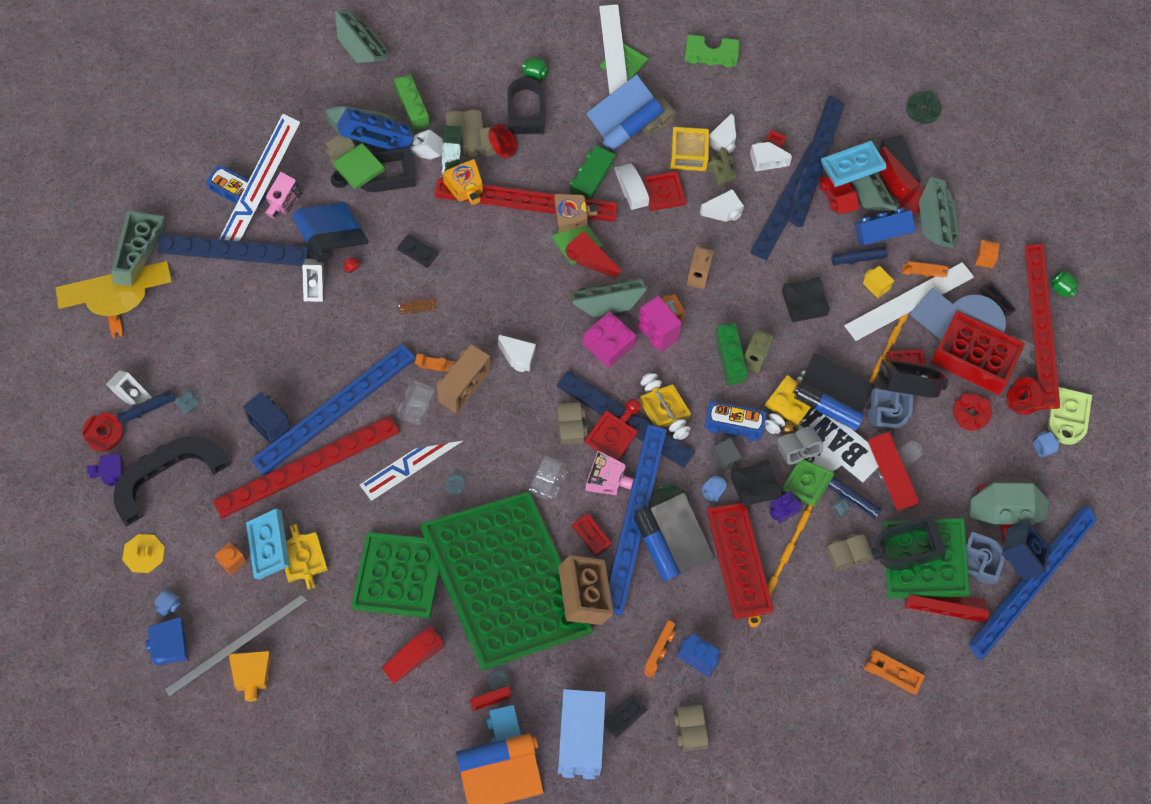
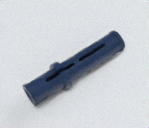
[831,247,888,266]
[116,390,175,425]
[827,476,882,519]

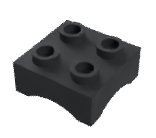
[782,277,830,322]
[731,459,781,507]

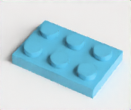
[821,141,886,187]
[246,509,290,579]

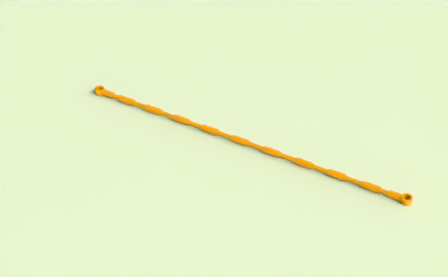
[748,311,912,627]

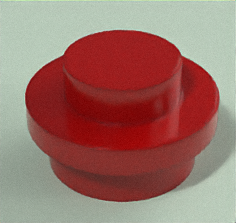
[343,257,361,274]

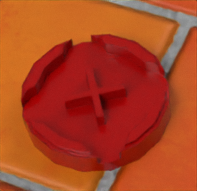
[489,124,517,159]

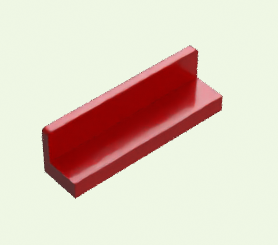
[868,432,920,511]
[904,595,989,623]

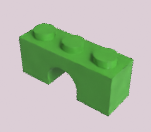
[685,35,739,67]
[394,74,429,132]

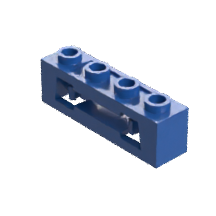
[337,108,414,150]

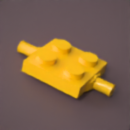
[284,524,328,590]

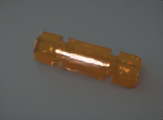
[399,299,436,314]

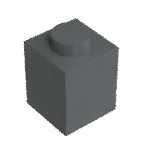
[712,438,742,472]

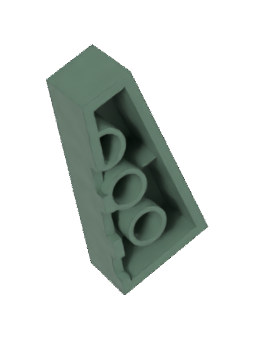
[111,211,166,286]

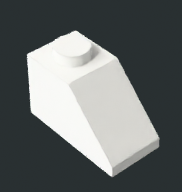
[709,114,736,154]
[409,129,445,159]
[750,142,792,171]
[700,190,744,222]
[303,259,324,301]
[498,335,536,372]
[106,371,152,406]

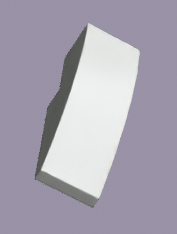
[614,163,649,210]

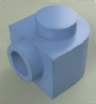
[1033,431,1059,458]
[702,476,726,502]
[154,589,182,618]

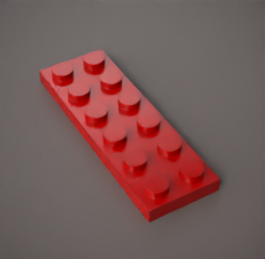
[706,503,774,620]

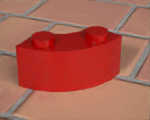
[819,174,859,215]

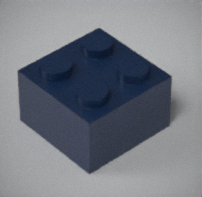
[243,392,291,444]
[1002,520,1050,581]

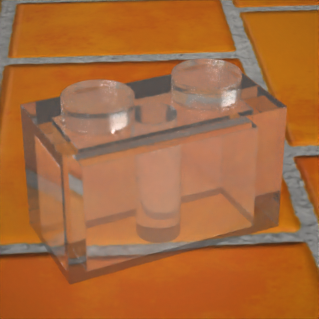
[397,380,436,427]

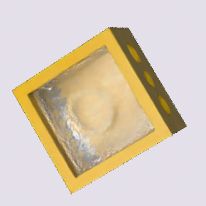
[670,127,709,171]

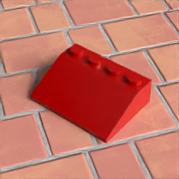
[930,311,1025,396]

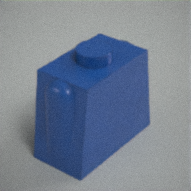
[146,617,188,665]
[676,633,720,678]

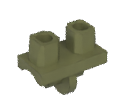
[707,148,737,185]

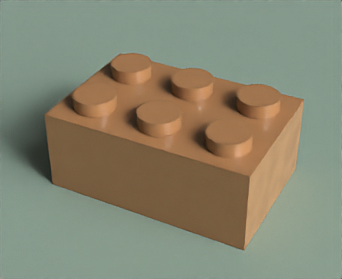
[436,344,490,414]
[558,555,614,625]

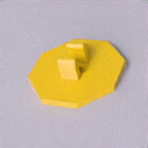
[122,534,165,573]

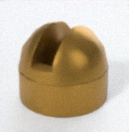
[782,420,798,435]

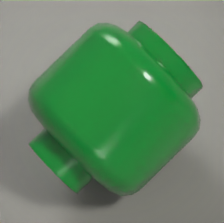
[522,56,549,82]
[1051,271,1079,298]

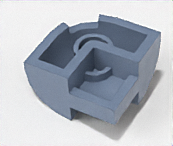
[867,389,913,428]
[966,532,1005,584]

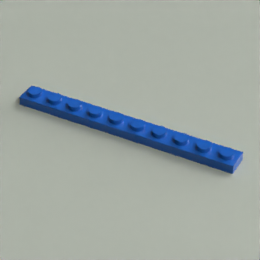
[251,344,415,476]
[609,424,667,616]
[968,506,1097,660]

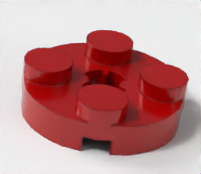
[1006,377,1044,415]
[953,394,992,431]
[83,413,124,452]

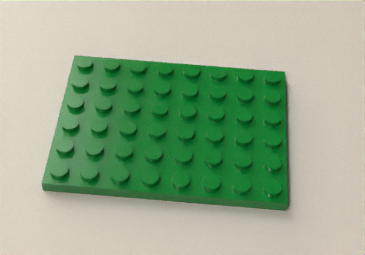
[420,492,593,671]

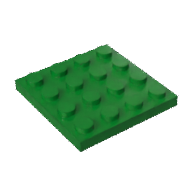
[884,518,970,599]
[351,532,440,619]

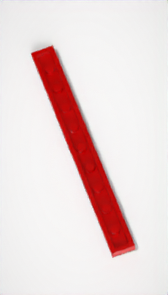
[435,178,617,222]
[1025,244,1060,410]
[213,415,399,519]

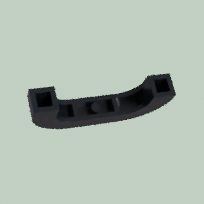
[114,436,230,527]

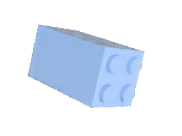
[558,689,605,779]

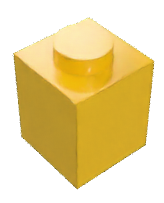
[863,266,894,298]

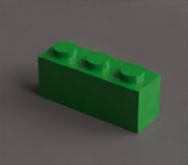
[569,145,615,199]
[715,323,748,386]

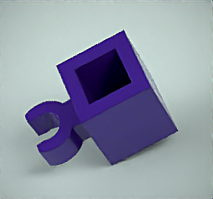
[87,454,124,486]
[769,491,802,524]

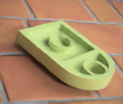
[1048,387,1092,445]

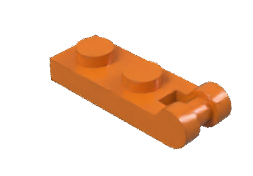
[644,620,676,678]
[864,650,925,695]

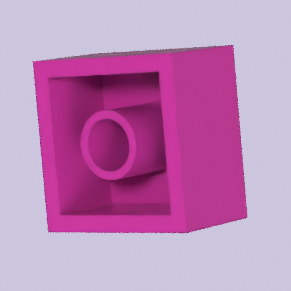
[638,296,682,352]
[582,311,637,368]

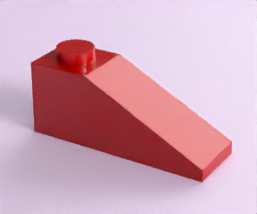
[879,146,921,202]
[565,231,622,278]
[382,626,444,684]

